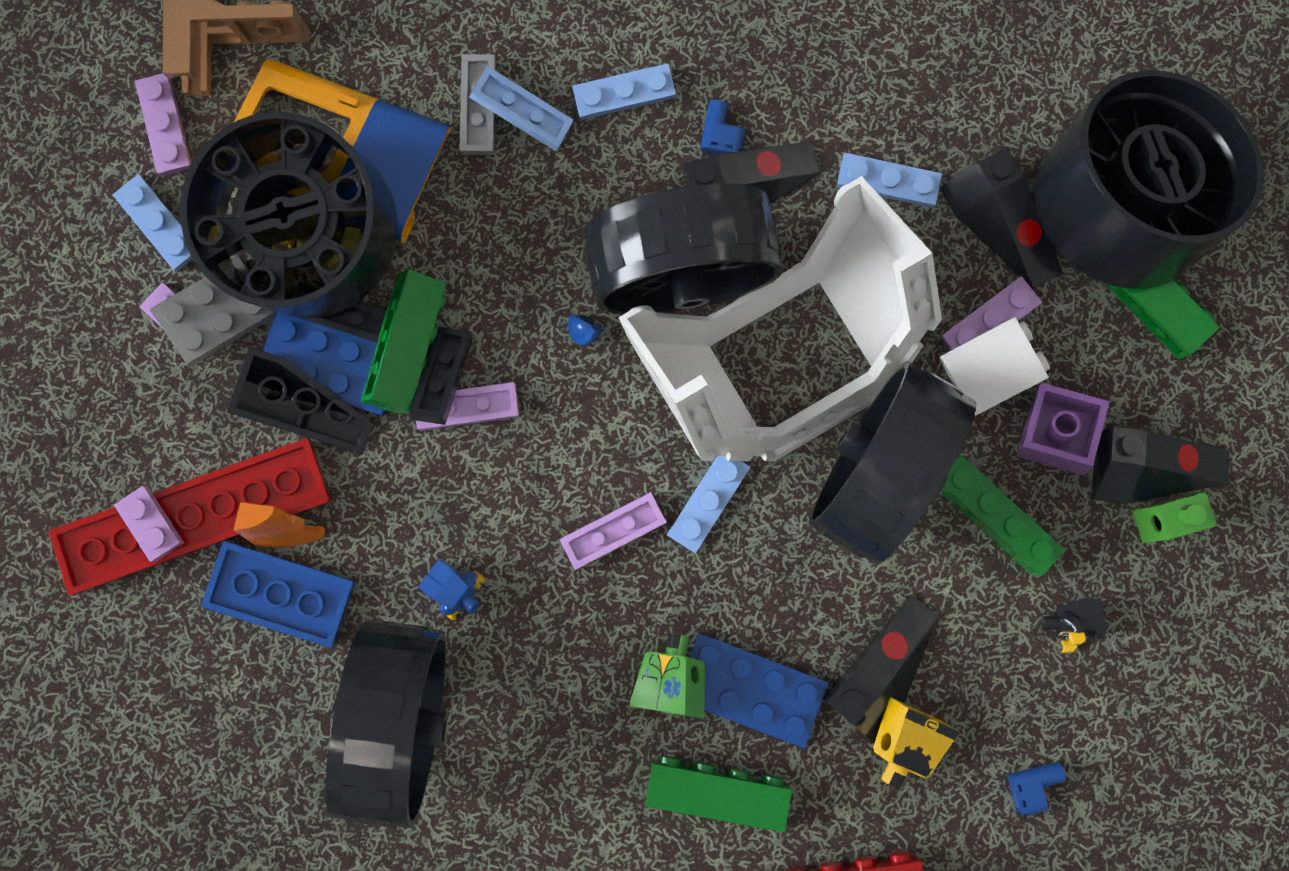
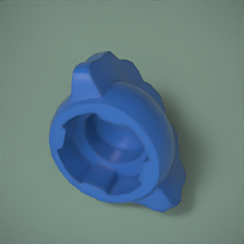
[567,315,602,346]

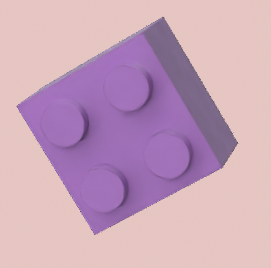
[1016,382,1110,476]

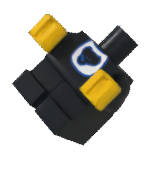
[1042,599,1107,653]

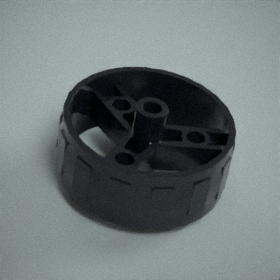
[584,183,783,314]
[809,361,976,565]
[325,621,447,828]

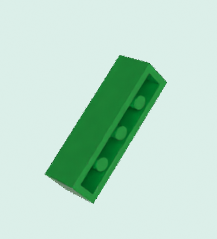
[360,269,446,415]
[1104,280,1220,360]
[941,455,1065,576]
[645,755,792,833]

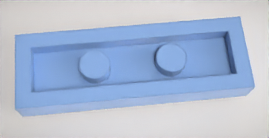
[572,63,676,120]
[469,66,573,151]
[836,153,942,208]
[112,174,193,272]
[667,456,750,553]

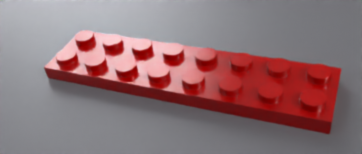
[48,438,332,596]

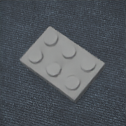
[150,258,276,368]

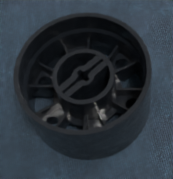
[1034,70,1264,289]
[180,112,398,318]

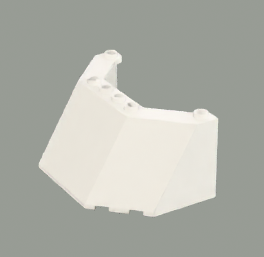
[618,176,942,461]

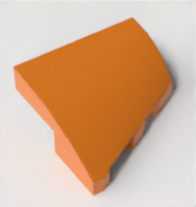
[234,503,326,548]

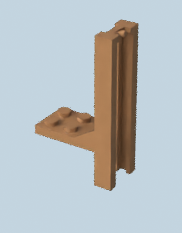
[163,0,309,96]

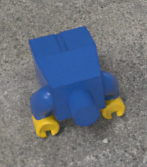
[418,559,485,621]

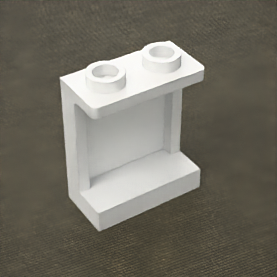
[939,317,1050,416]

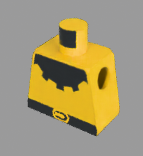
[873,697,959,789]

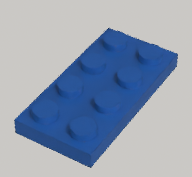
[263,312,386,416]
[201,541,356,648]
[690,633,828,749]

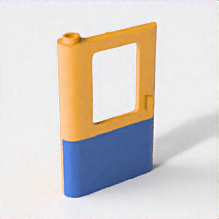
[234,59,453,244]

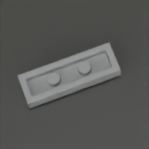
[460,54,496,155]

